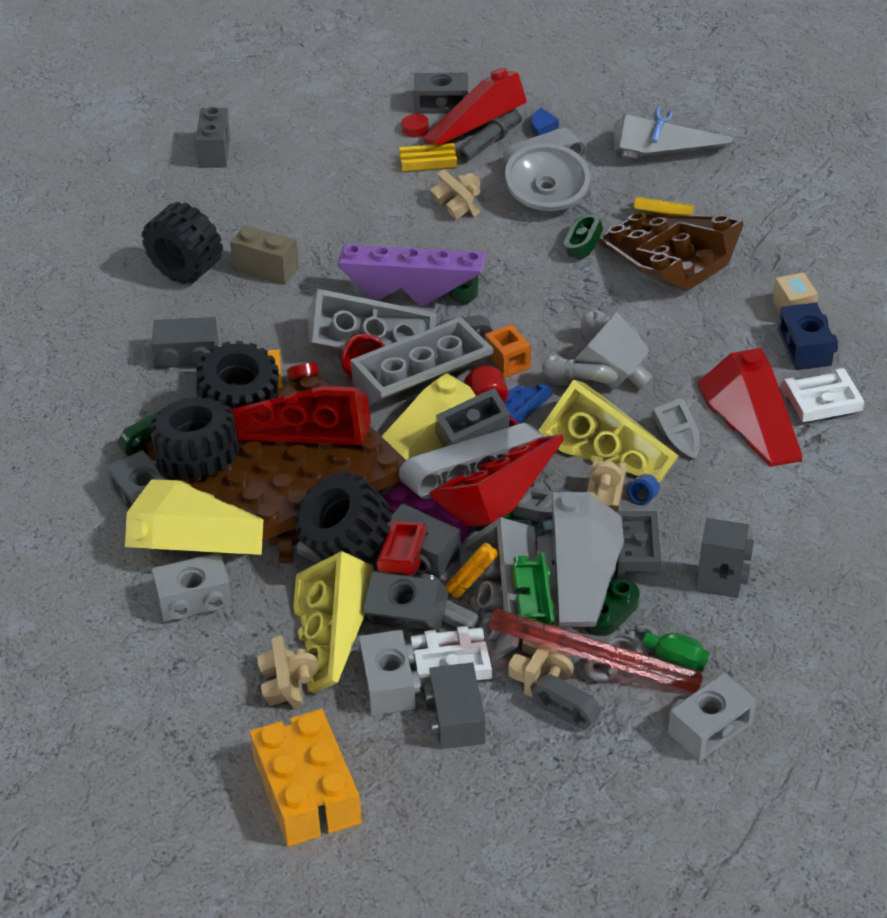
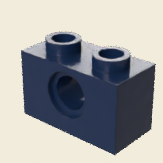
[778,302,838,370]

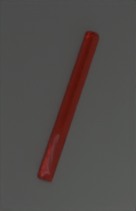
[489,609,703,693]

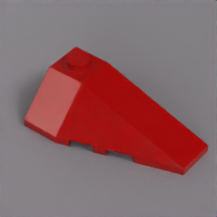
[423,68,527,146]
[698,348,803,467]
[429,434,564,529]

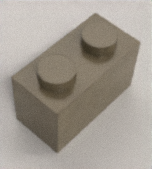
[230,225,299,285]

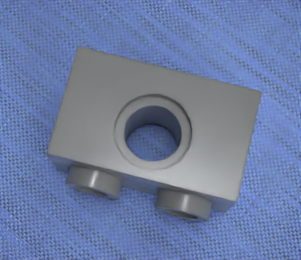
[151,553,233,622]
[359,630,421,716]
[668,673,757,762]

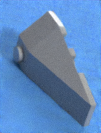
[307,289,437,351]
[552,492,624,627]
[459,517,537,661]

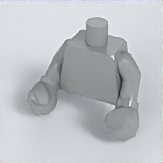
[542,310,653,390]

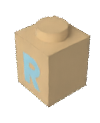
[773,272,818,312]

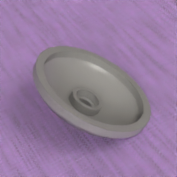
[505,143,591,211]

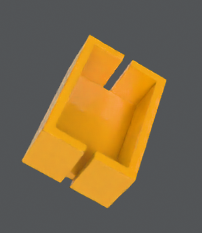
[249,708,362,847]

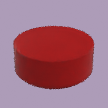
[401,114,429,137]
[286,362,319,383]

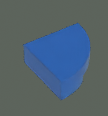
[532,108,559,136]

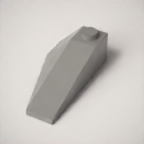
[613,114,733,160]

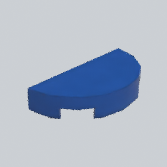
[505,383,552,424]

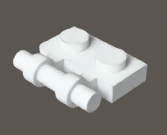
[411,626,492,687]

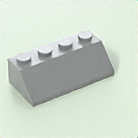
[350,317,493,406]

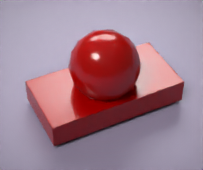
[377,521,426,577]

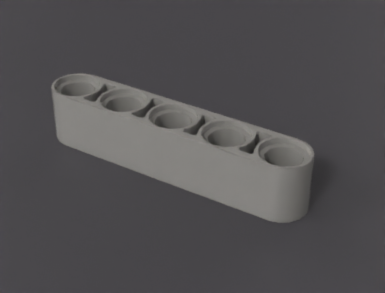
[399,423,545,499]

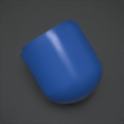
[628,474,659,505]

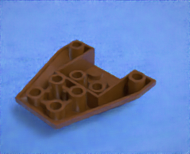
[598,213,743,291]

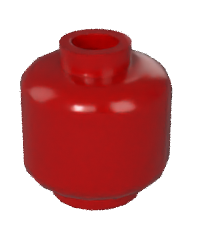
[464,365,509,404]

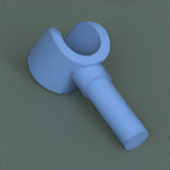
[651,105,673,143]

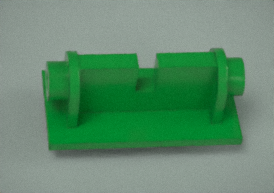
[511,552,555,631]

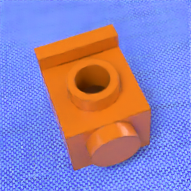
[485,324,531,379]

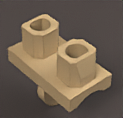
[430,169,481,220]
[587,459,627,512]
[508,624,574,697]
[257,635,319,709]

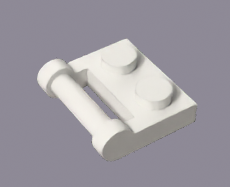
[781,368,864,422]

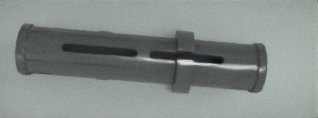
[456,109,522,163]

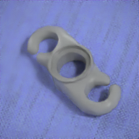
[584,624,659,681]

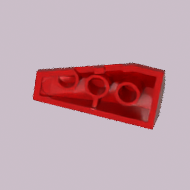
[232,386,371,445]

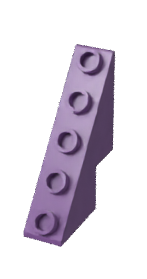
[337,244,487,307]

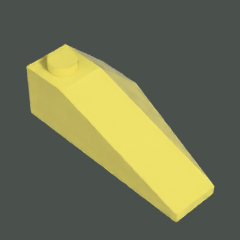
[382,373,476,460]
[538,380,679,483]
[125,480,264,555]
[293,551,374,693]

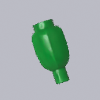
[642,632,710,673]

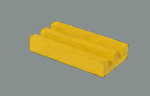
[399,143,457,172]
[634,197,696,215]

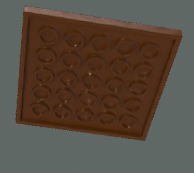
[145,376,406,555]

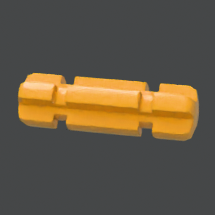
[445,543,498,598]

